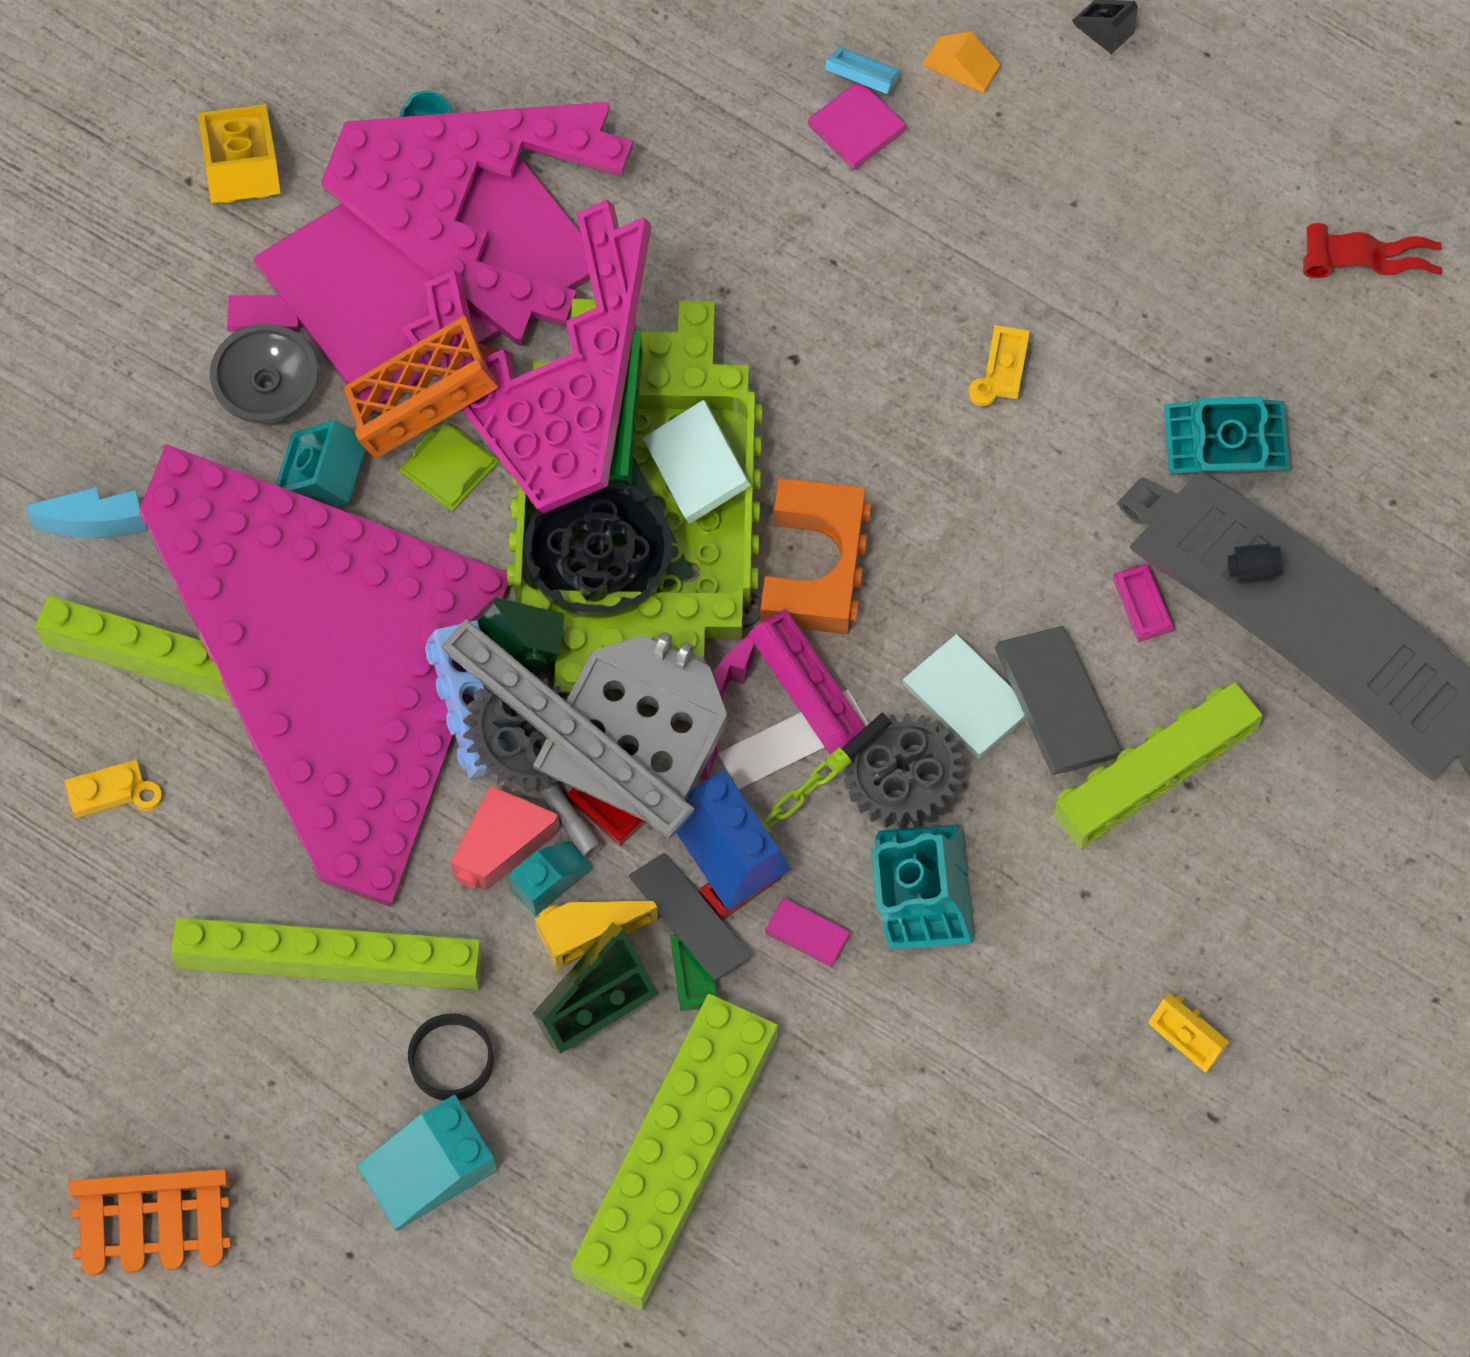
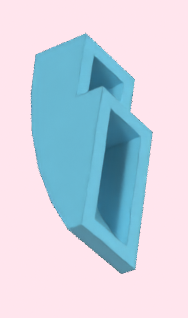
[26,487,147,538]

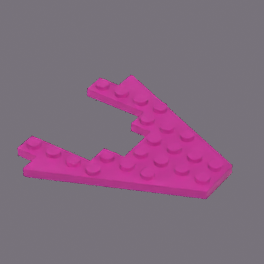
[321,102,633,346]
[402,200,651,513]

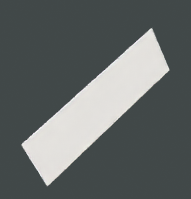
[718,689,869,790]

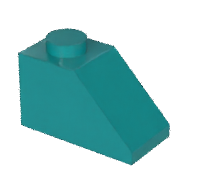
[508,841,593,917]

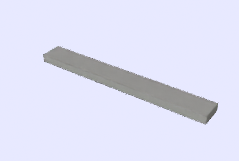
[441,619,694,840]

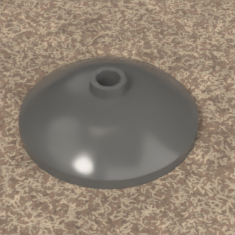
[210,324,318,423]

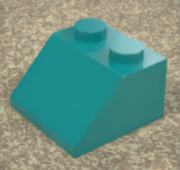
[275,420,365,507]

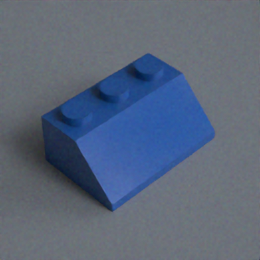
[676,769,791,911]

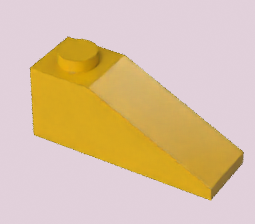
[535,901,658,970]

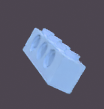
[425,620,508,780]

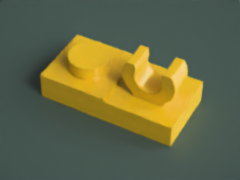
[1148,993,1230,1073]

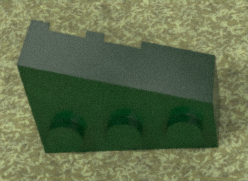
[532,922,659,1054]

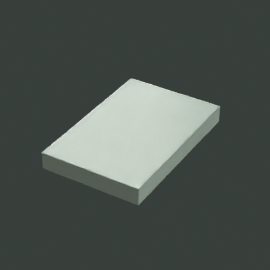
[643,400,751,524]
[902,634,1026,759]

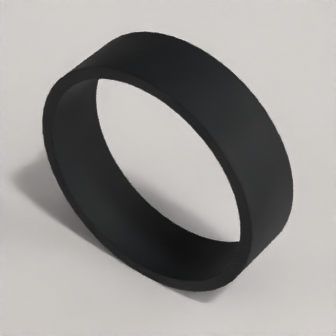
[408,1013,494,1101]

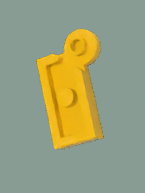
[968,325,1030,406]

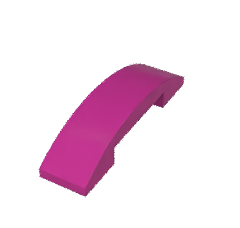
[700,635,756,781]

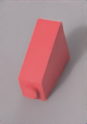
[450,785,560,890]

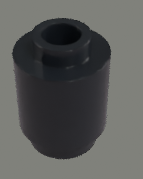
[1227,543,1283,584]

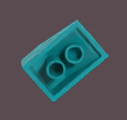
[357,1095,497,1231]

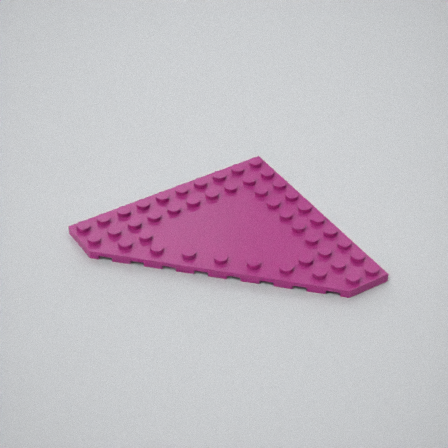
[139,444,508,907]

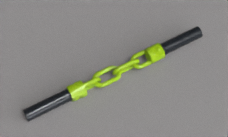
[758,712,892,835]

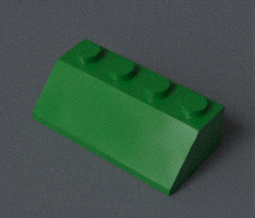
[609,331,643,485]

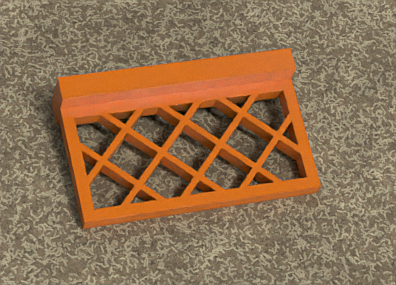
[343,315,498,459]

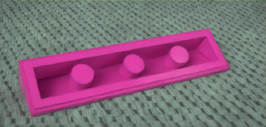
[749,609,866,754]

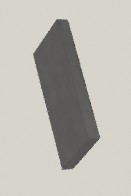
[995,626,1121,775]

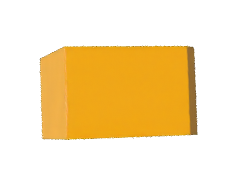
[923,31,1001,93]

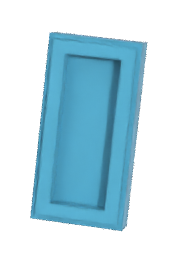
[824,46,901,94]

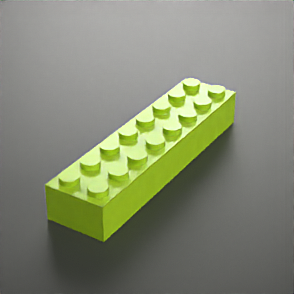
[570,993,778,1310]

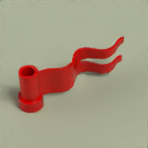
[1303,223,1442,278]

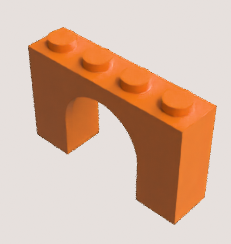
[760,478,871,634]

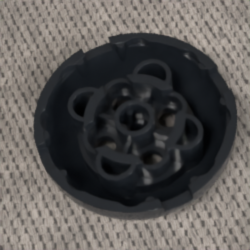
[524,480,672,618]

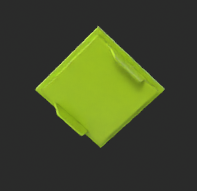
[398,420,500,512]

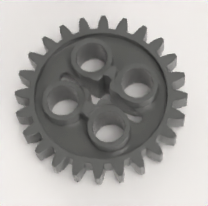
[463,672,567,793]
[844,713,966,830]

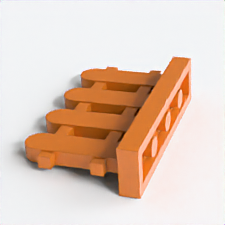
[68,1169,231,1276]

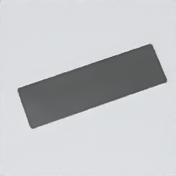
[629,853,751,980]

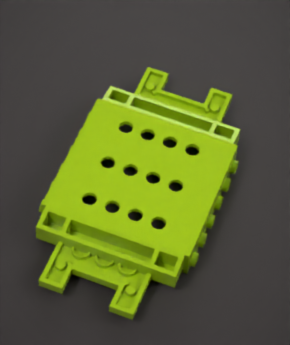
[507,299,762,698]

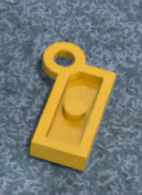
[64,759,163,819]

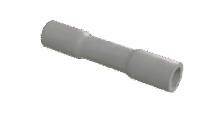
[535,782,603,859]

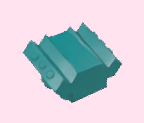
[1164,396,1291,475]
[871,825,976,949]

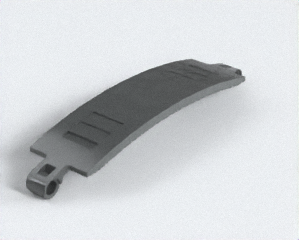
[1116,471,1470,782]

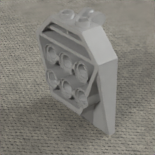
[533,632,727,823]

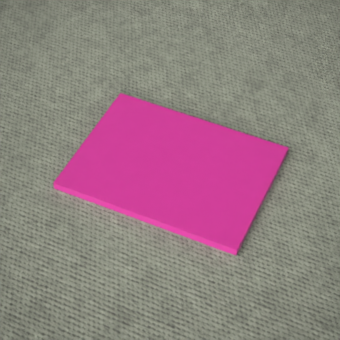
[253,157,590,416]

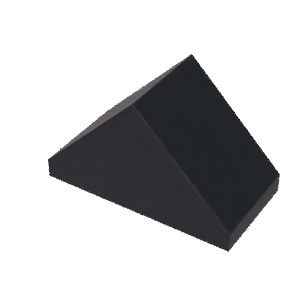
[1072,0,1138,54]

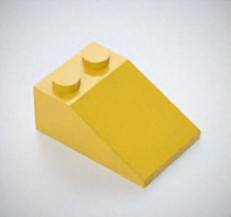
[197,104,281,203]

